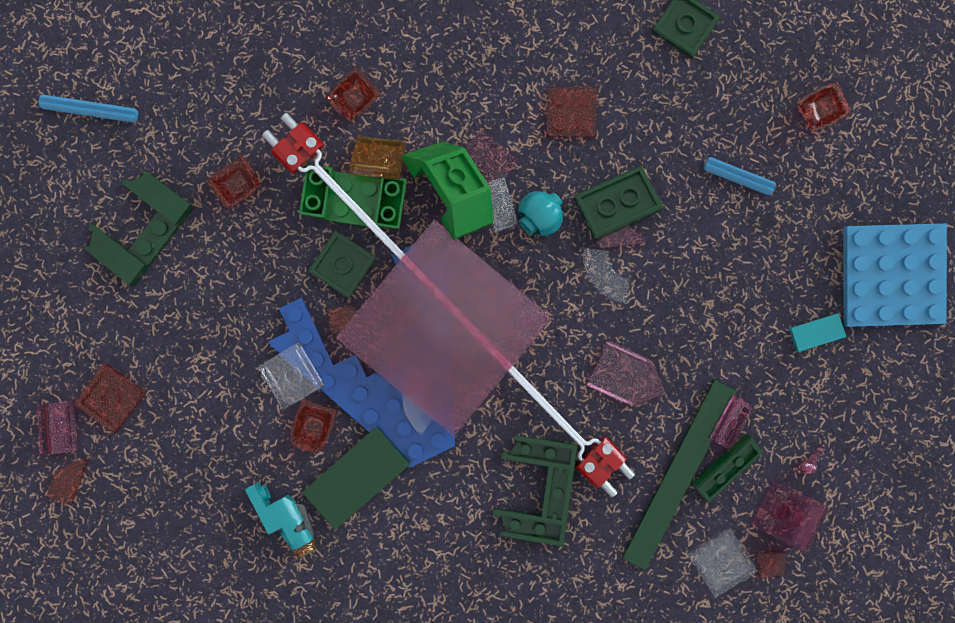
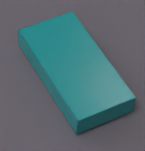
[789,313,846,352]

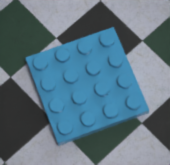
[843,223,947,327]

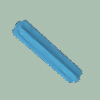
[703,157,776,195]

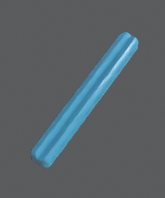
[38,95,138,123]

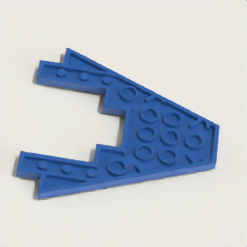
[268,244,455,468]

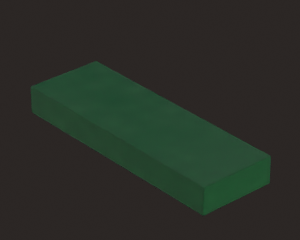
[692,434,764,503]

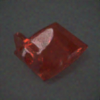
[325,67,381,121]
[797,82,852,132]
[206,154,262,209]
[290,399,336,453]

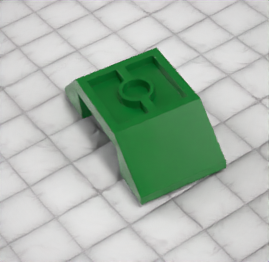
[401,142,494,240]
[299,164,407,229]

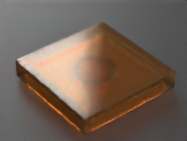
[349,136,406,179]

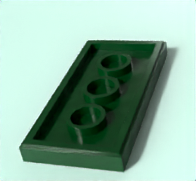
[302,426,411,530]

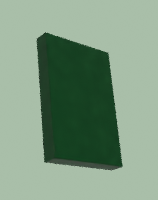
[574,166,664,241]

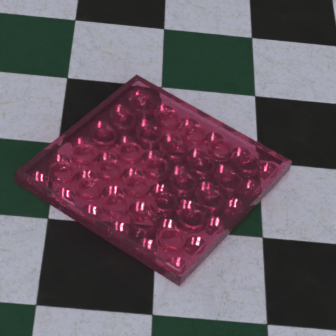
[335,219,552,436]

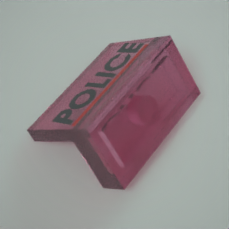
[37,401,77,454]

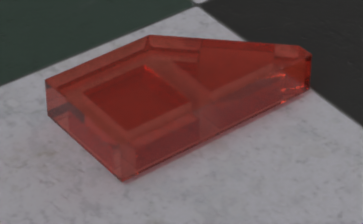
[46,458,89,504]

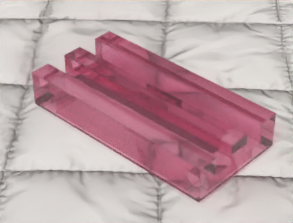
[709,395,754,450]

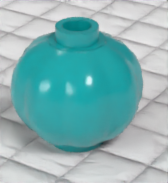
[518,191,563,236]

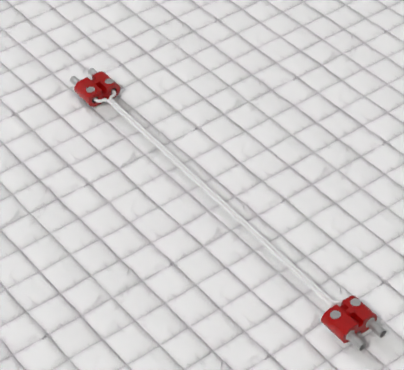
[262,113,635,498]

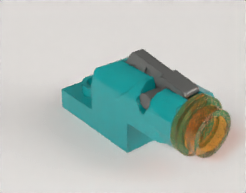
[245,482,316,558]

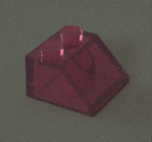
[751,480,829,553]

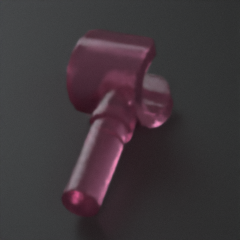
[797,444,826,474]

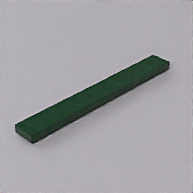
[622,380,737,570]

